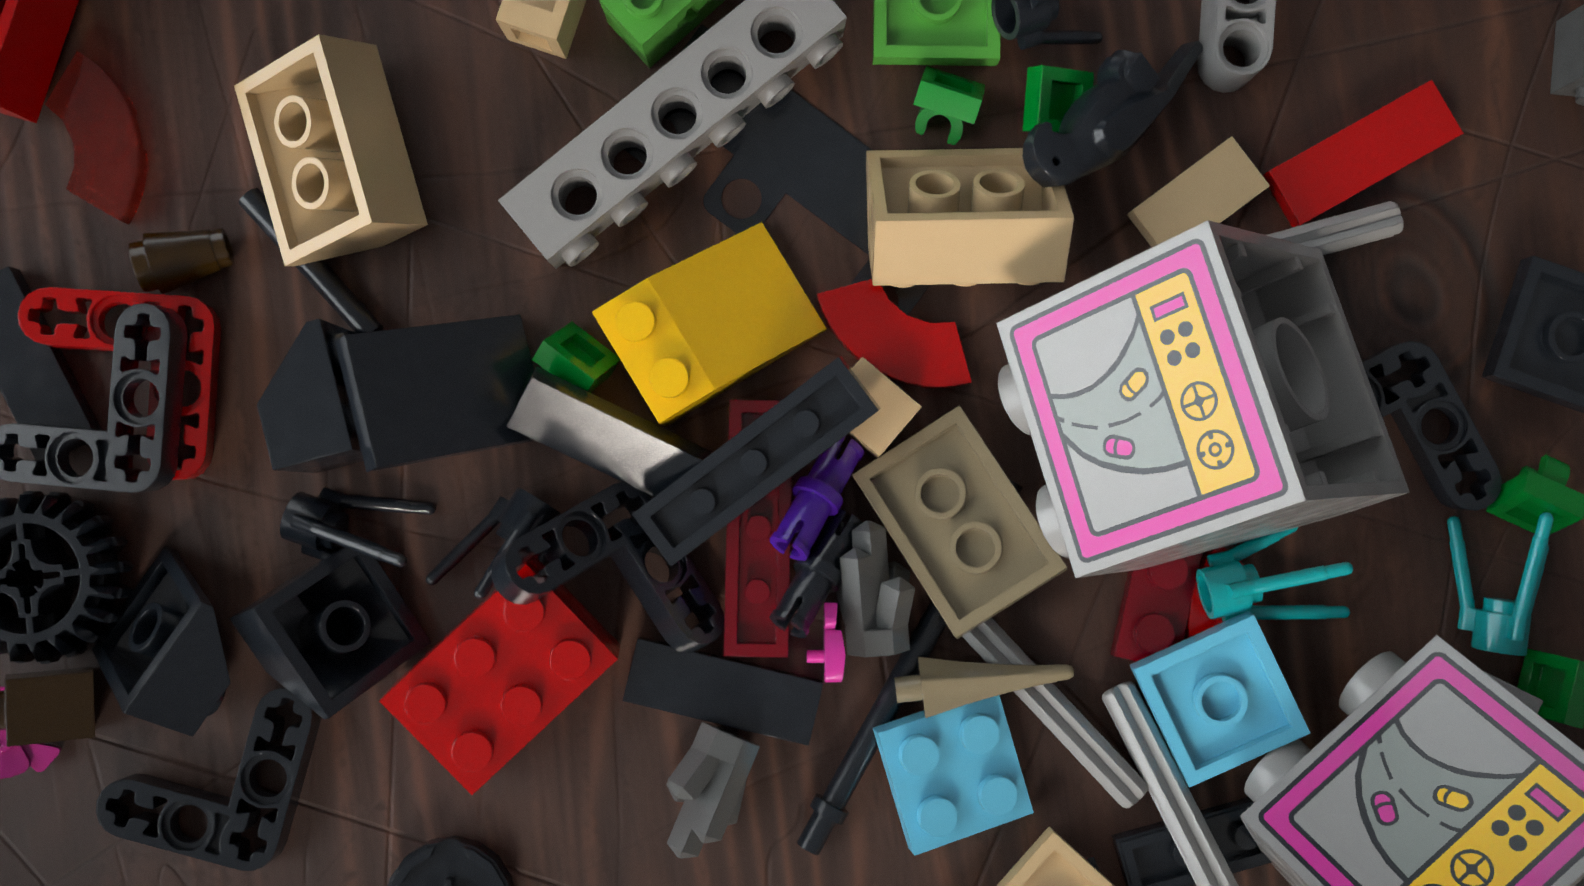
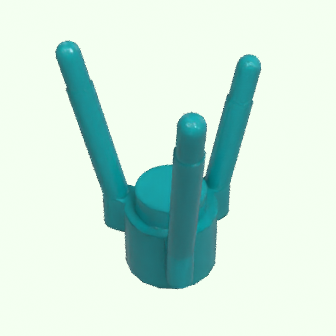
[1447,512,1554,656]
[1196,527,1353,622]

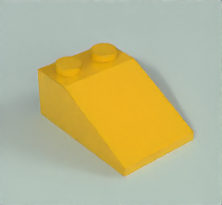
[592,222,827,427]

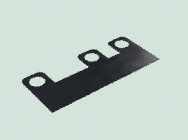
[624,24,930,315]

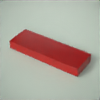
[1262,79,1464,228]

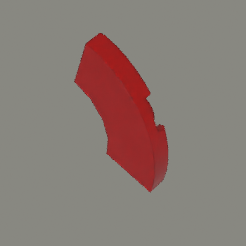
[816,279,972,388]

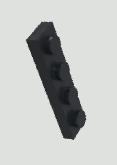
[632,356,881,566]

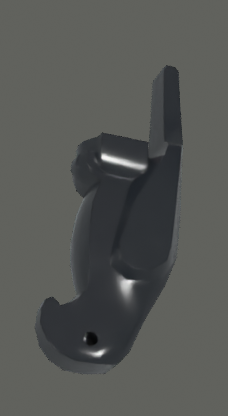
[1022,41,1203,188]

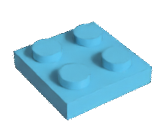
[1130,611,1310,787]
[873,695,1034,856]

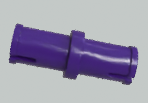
[769,436,864,561]

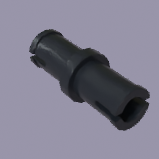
[769,509,863,638]

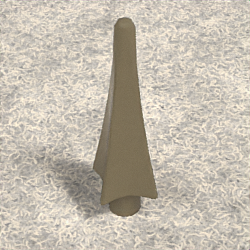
[894,657,1075,718]

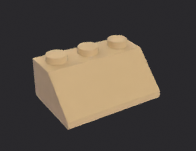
[234,34,428,266]
[866,148,1074,288]

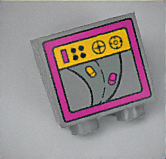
[996,220,1410,578]
[1240,635,1584,886]

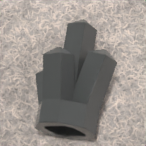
[836,521,915,657]
[666,721,760,859]

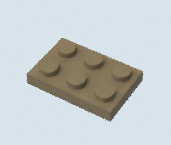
[852,405,1067,639]

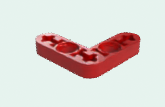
[18,287,221,480]

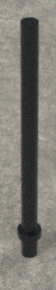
[797,479,1023,855]

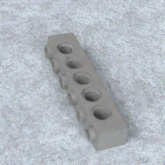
[498,0,847,269]

